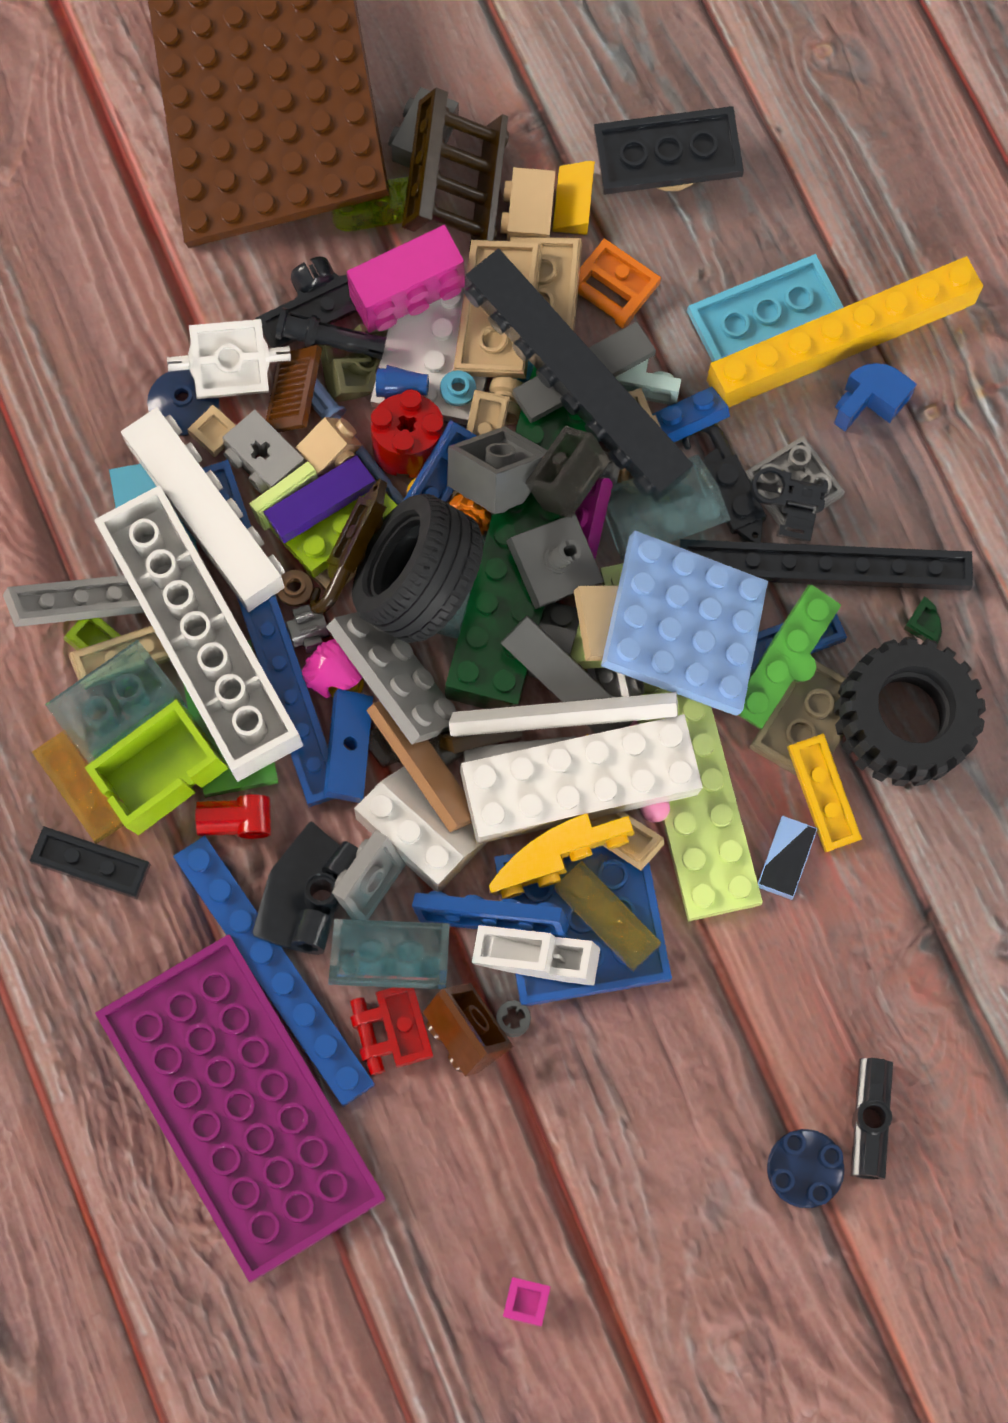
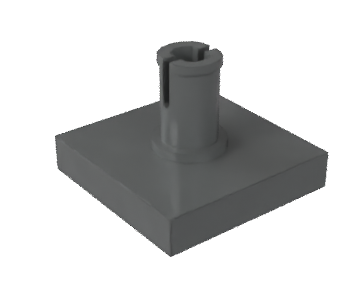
[506,514,604,609]

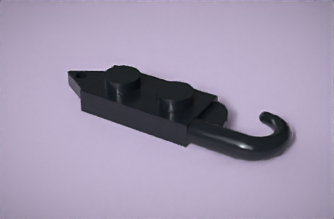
[682,424,767,542]

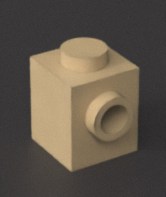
[296,417,362,474]

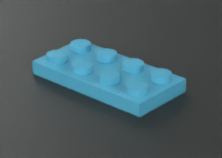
[687,254,843,362]

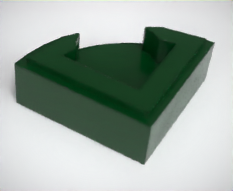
[904,596,942,644]

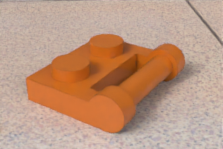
[578,238,661,329]

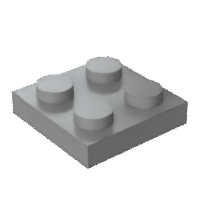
[332,830,406,926]

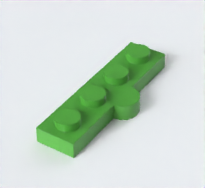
[739,584,841,729]

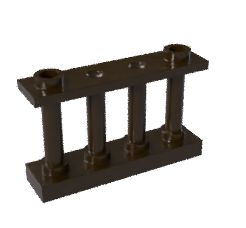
[402,87,509,252]

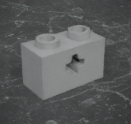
[222,409,305,494]

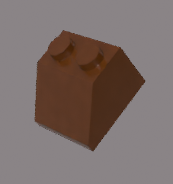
[423,983,514,1077]

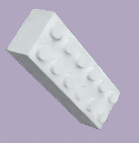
[460,714,703,844]

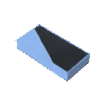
[758,816,818,900]

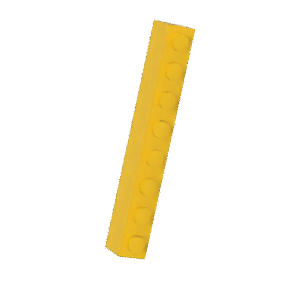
[706,256,983,407]

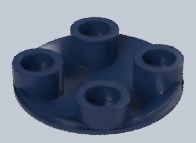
[767,1129,845,1208]

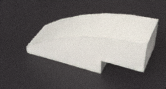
[472,925,600,986]

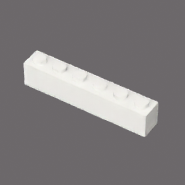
[120,407,285,612]

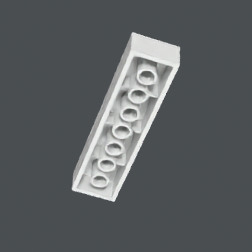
[94,485,304,782]

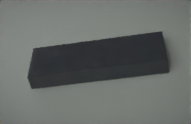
[29,826,151,899]

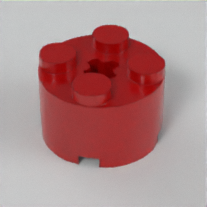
[371,389,444,478]

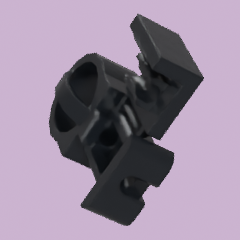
[751,467,828,543]

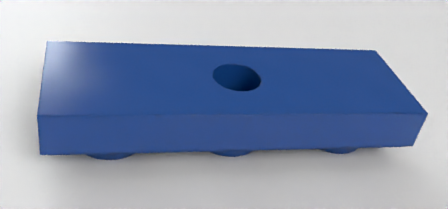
[323,689,373,803]

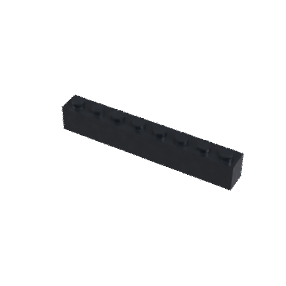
[464,248,694,502]

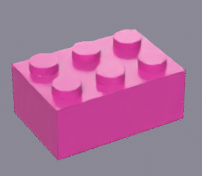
[347,224,465,333]

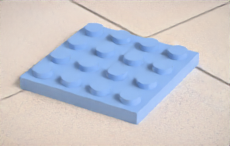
[601,530,768,716]

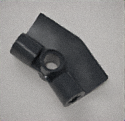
[253,821,358,955]

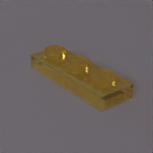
[32,731,124,844]
[554,861,661,971]

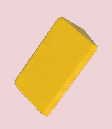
[552,161,595,235]

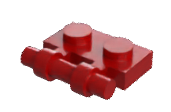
[350,982,434,1076]

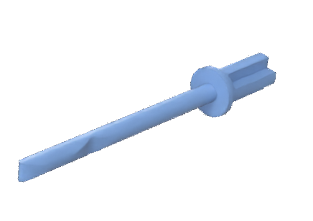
[311,378,404,505]

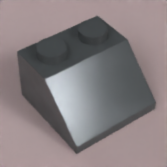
[447,426,553,514]

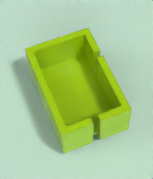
[84,700,229,836]

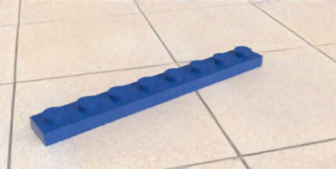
[173,835,375,1107]

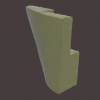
[318,324,388,402]

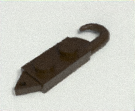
[310,479,387,614]

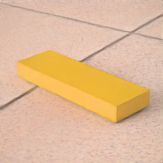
[787,733,862,852]

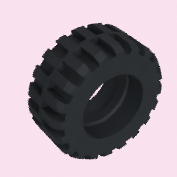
[834,637,986,786]

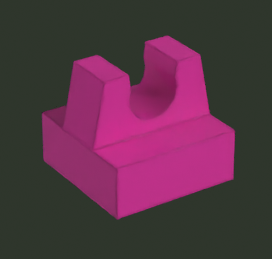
[503,1277,551,1327]

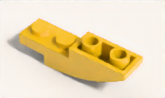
[489,813,635,899]

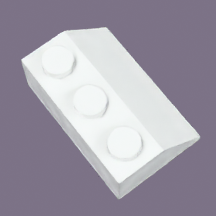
[354,766,487,892]

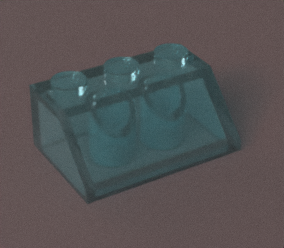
[605,454,730,560]
[45,640,187,764]
[328,919,450,989]

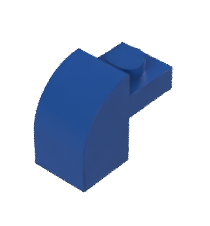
[834,363,917,432]

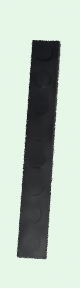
[679,539,973,591]

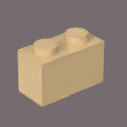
[501,167,555,241]

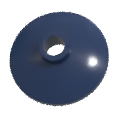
[147,370,219,436]

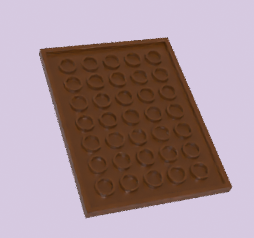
[148,0,390,248]

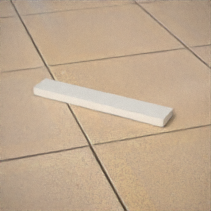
[449,692,678,737]

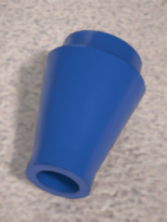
[376,365,429,399]

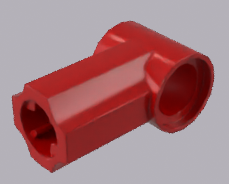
[195,794,271,839]

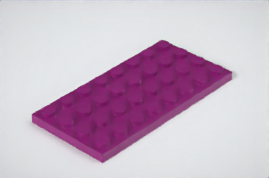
[95,934,386,1283]

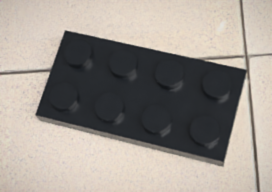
[594,106,744,195]

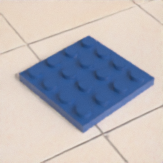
[494,846,672,1006]

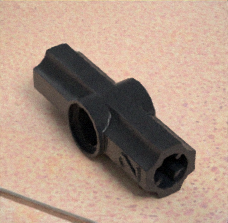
[850,1058,893,1180]

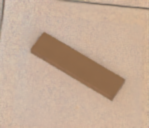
[366,701,472,833]

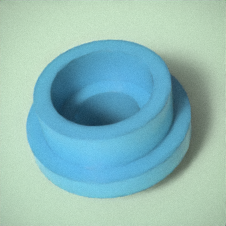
[440,370,476,406]

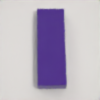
[264,455,376,544]

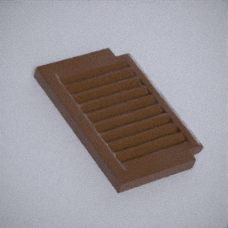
[266,345,322,433]

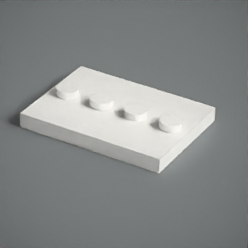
[370,288,488,425]

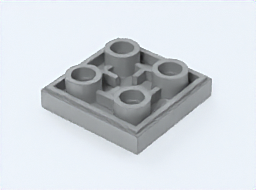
[745,435,845,531]

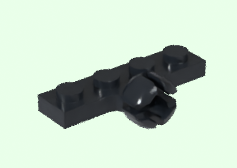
[255,256,358,348]

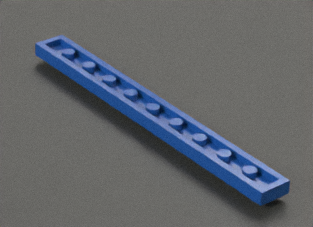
[202,460,335,808]

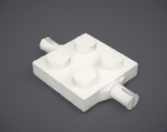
[167,319,291,399]

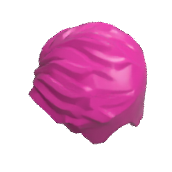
[302,639,363,698]

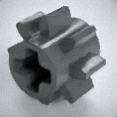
[286,604,330,653]

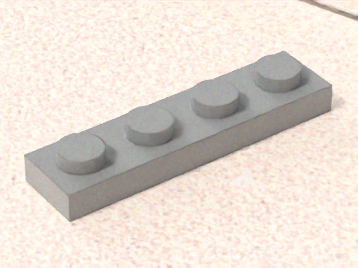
[3,575,145,627]

